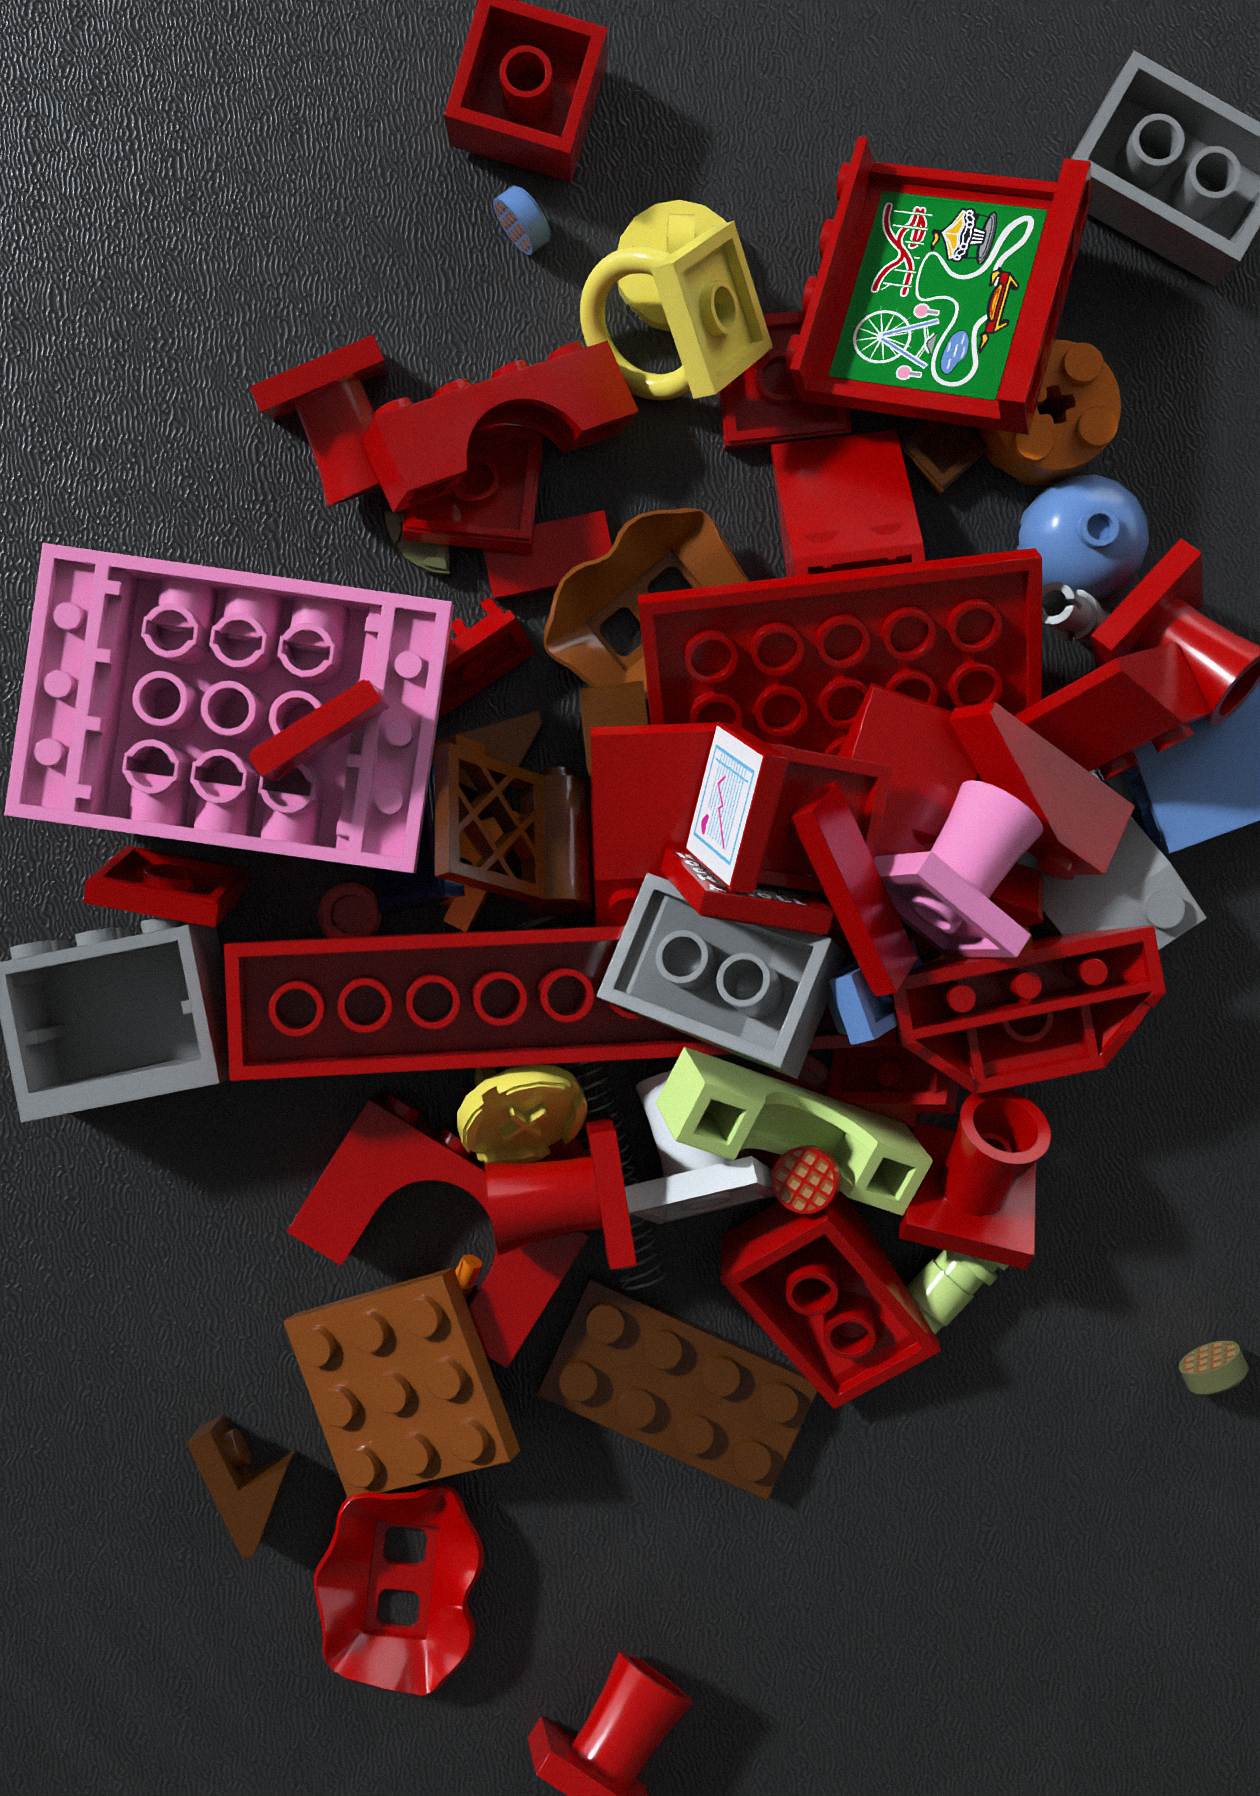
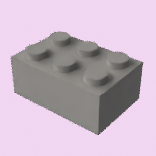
[1071,50,1260,286]

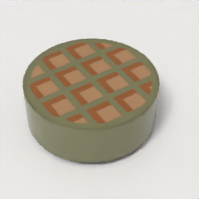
[1179,1341,1249,1396]

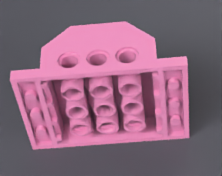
[4,543,454,873]

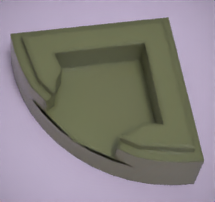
[385,511,451,577]

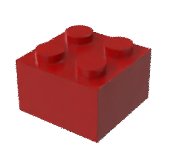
[444,0,608,183]

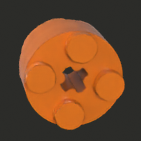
[976,339,1121,486]

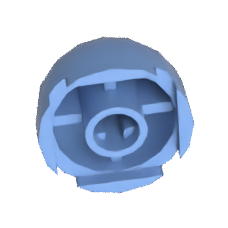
[1017,474,1149,602]

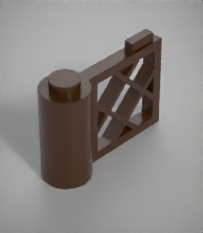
[435,734,593,917]

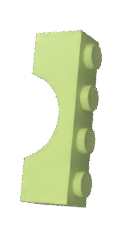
[656,1047,933,1216]

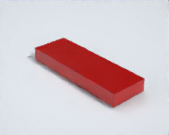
[791,781,918,997]

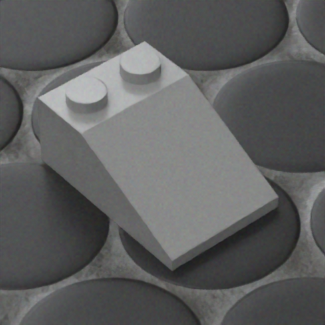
[1017,773,1206,950]
[596,872,846,1079]

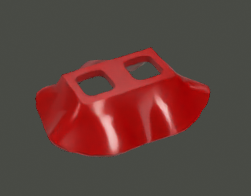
[313,1483,484,1696]

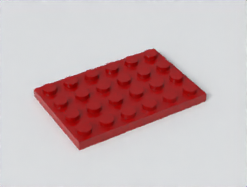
[637,548,1042,782]

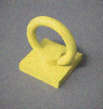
[580,221,773,400]

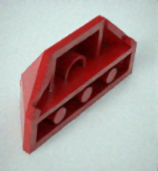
[891,925,1166,1094]

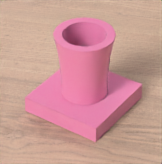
[874,780,1043,957]

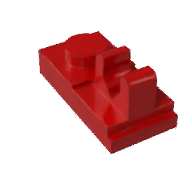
[438,598,536,720]

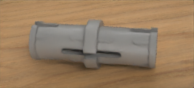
[1042,582,1110,648]

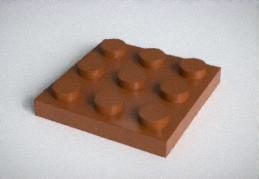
[283,1267,520,1498]

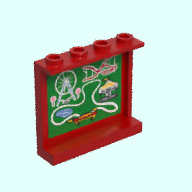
[785,137,1092,435]

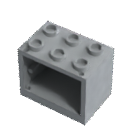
[0,917,230,1123]

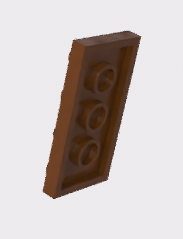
[537,1275,817,1500]

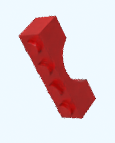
[361,341,639,513]

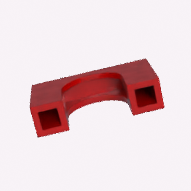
[286,1092,589,1368]

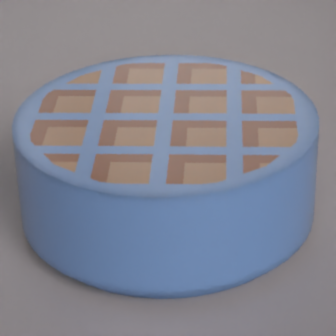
[493,185,551,255]

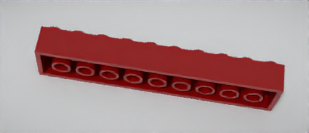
[224,915,896,1081]

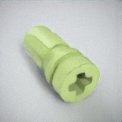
[906,1250,1009,1334]

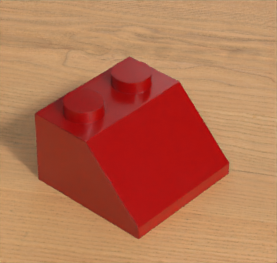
[1014,642,1212,781]

